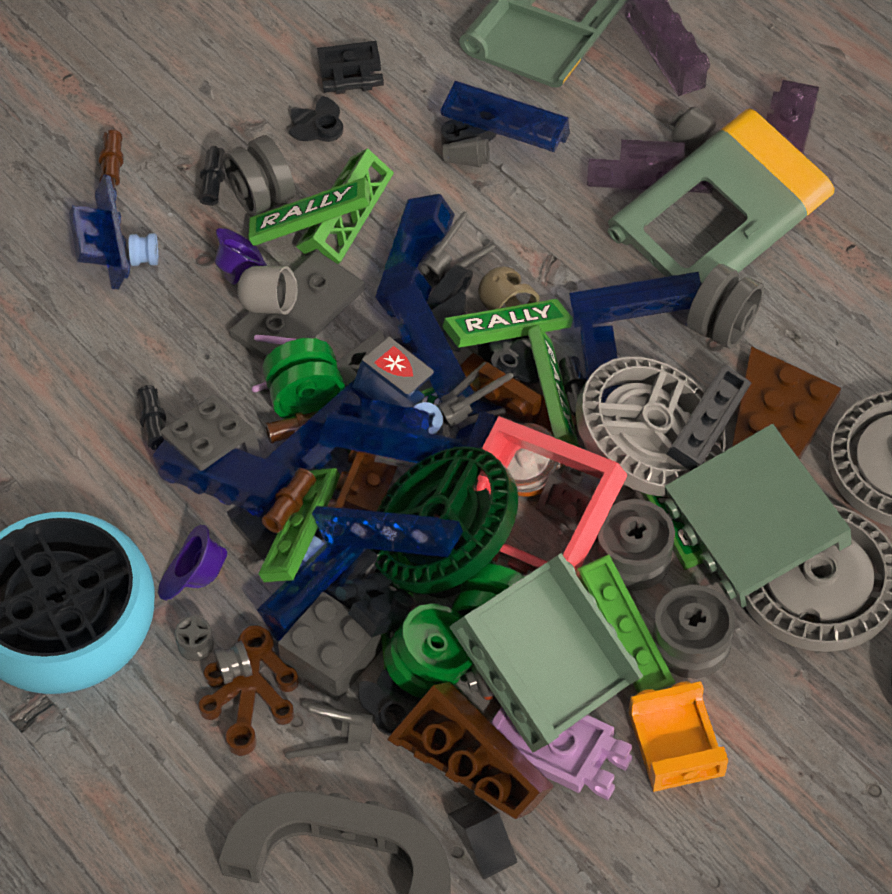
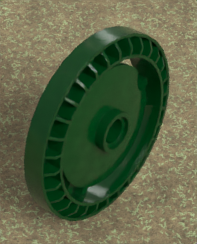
[369,446,518,594]

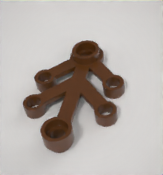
[199,625,299,756]

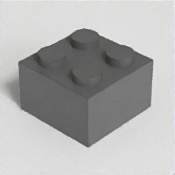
[278,592,382,702]

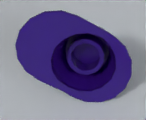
[215,228,267,285]
[158,524,227,601]

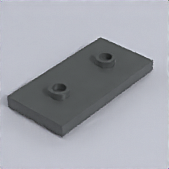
[230,251,366,360]

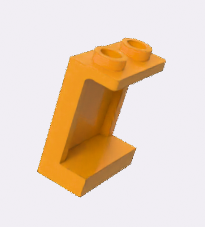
[629,681,728,792]

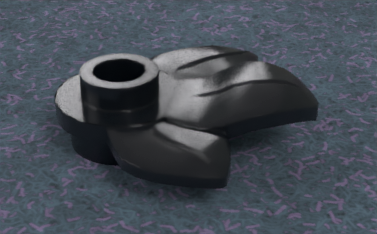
[289,96,344,142]
[489,338,540,383]
[358,668,422,736]

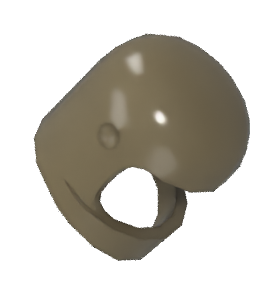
[478,266,540,310]

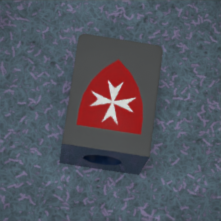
[352,337,434,422]

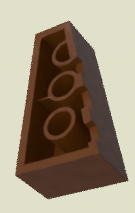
[387,682,554,819]

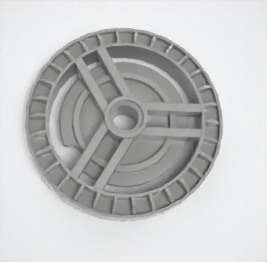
[576,357,726,497]
[828,390,892,527]
[745,505,892,652]

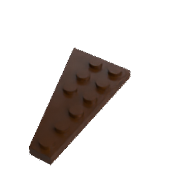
[732,346,841,460]

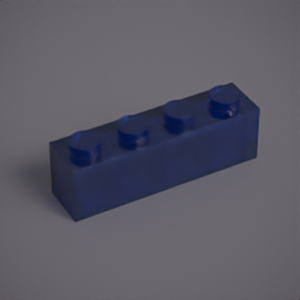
[152,439,292,516]

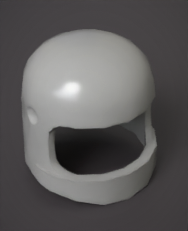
[238,266,298,315]

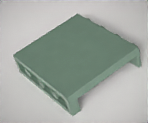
[664,424,852,608]
[449,553,643,753]

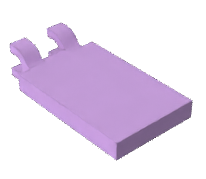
[491,706,632,800]

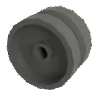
[223,135,295,216]
[687,264,765,349]
[595,499,675,591]
[653,584,735,679]

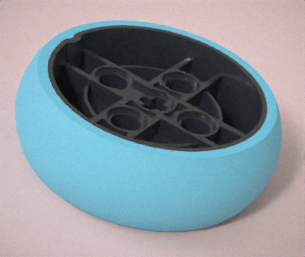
[0,512,155,694]

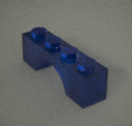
[375,194,455,318]

